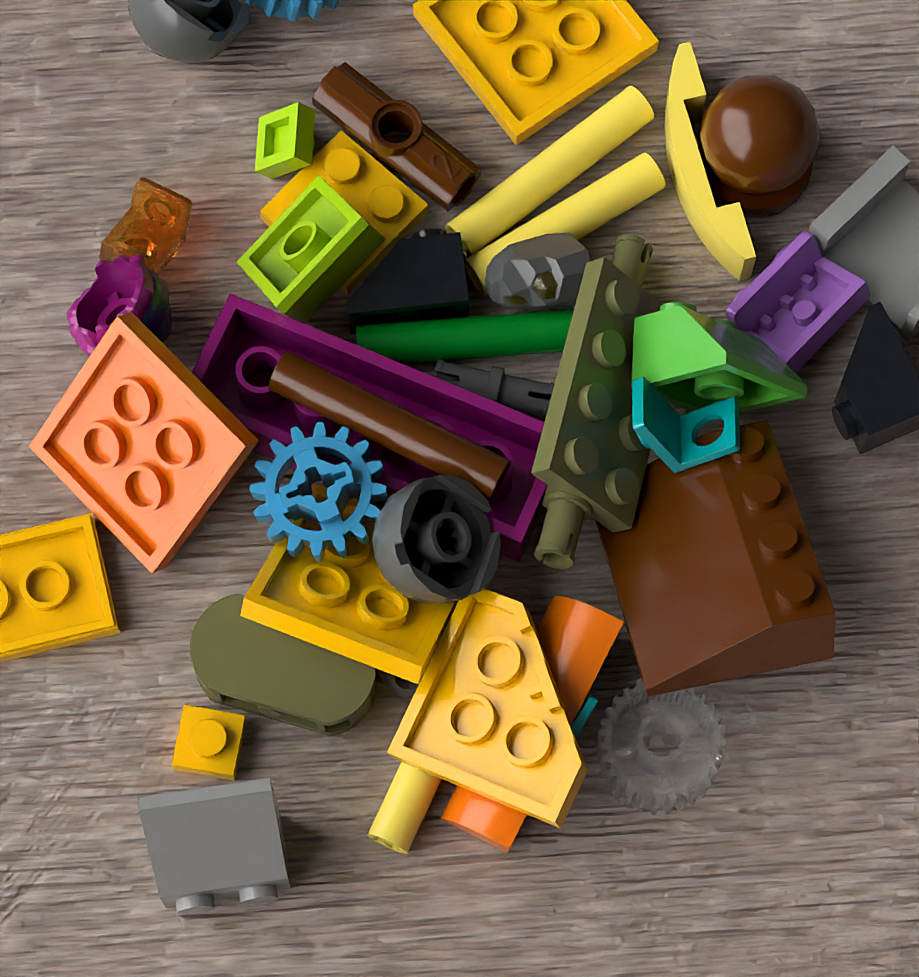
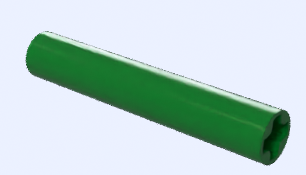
[356,309,574,364]

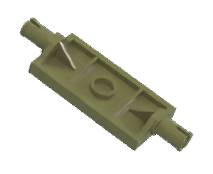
[531,234,663,569]

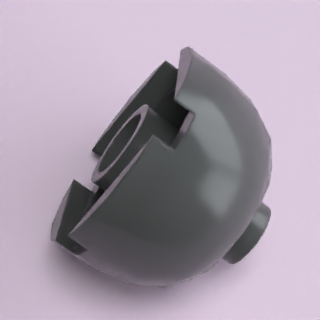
[128,0,250,64]
[372,474,501,604]

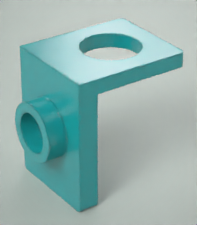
[632,377,740,473]

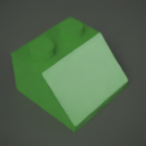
[631,302,807,413]

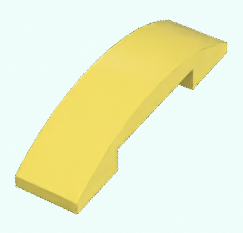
[664,42,756,281]

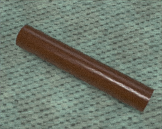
[268,351,511,500]

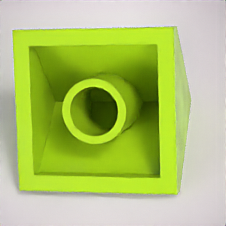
[237,175,385,324]

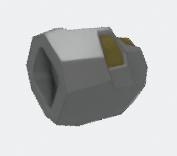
[485,233,590,312]

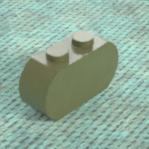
[190,594,377,736]

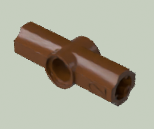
[312,62,481,212]

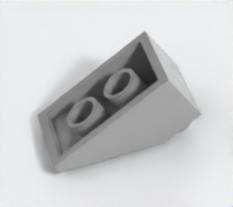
[137,778,291,915]

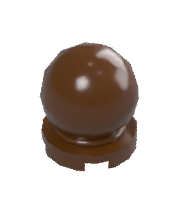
[698,75,820,216]

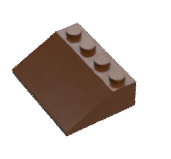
[595,420,835,697]

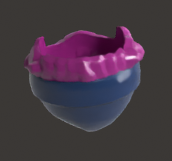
[66,253,172,356]

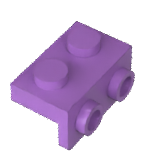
[725,231,871,373]

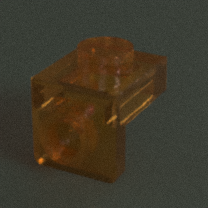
[99,177,192,275]

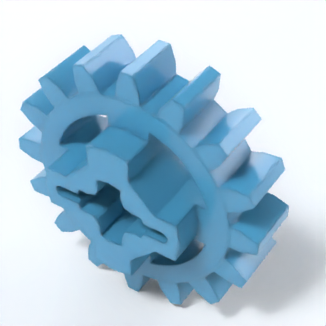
[250,422,389,562]

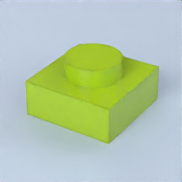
[255,102,316,179]

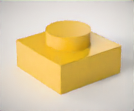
[171,705,247,781]

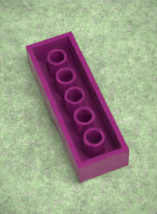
[192,293,547,563]

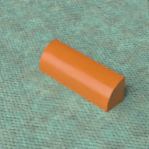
[440,596,624,853]

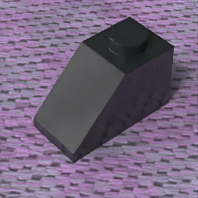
[347,229,469,334]
[832,302,919,454]

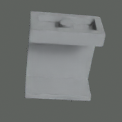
[808,145,919,341]

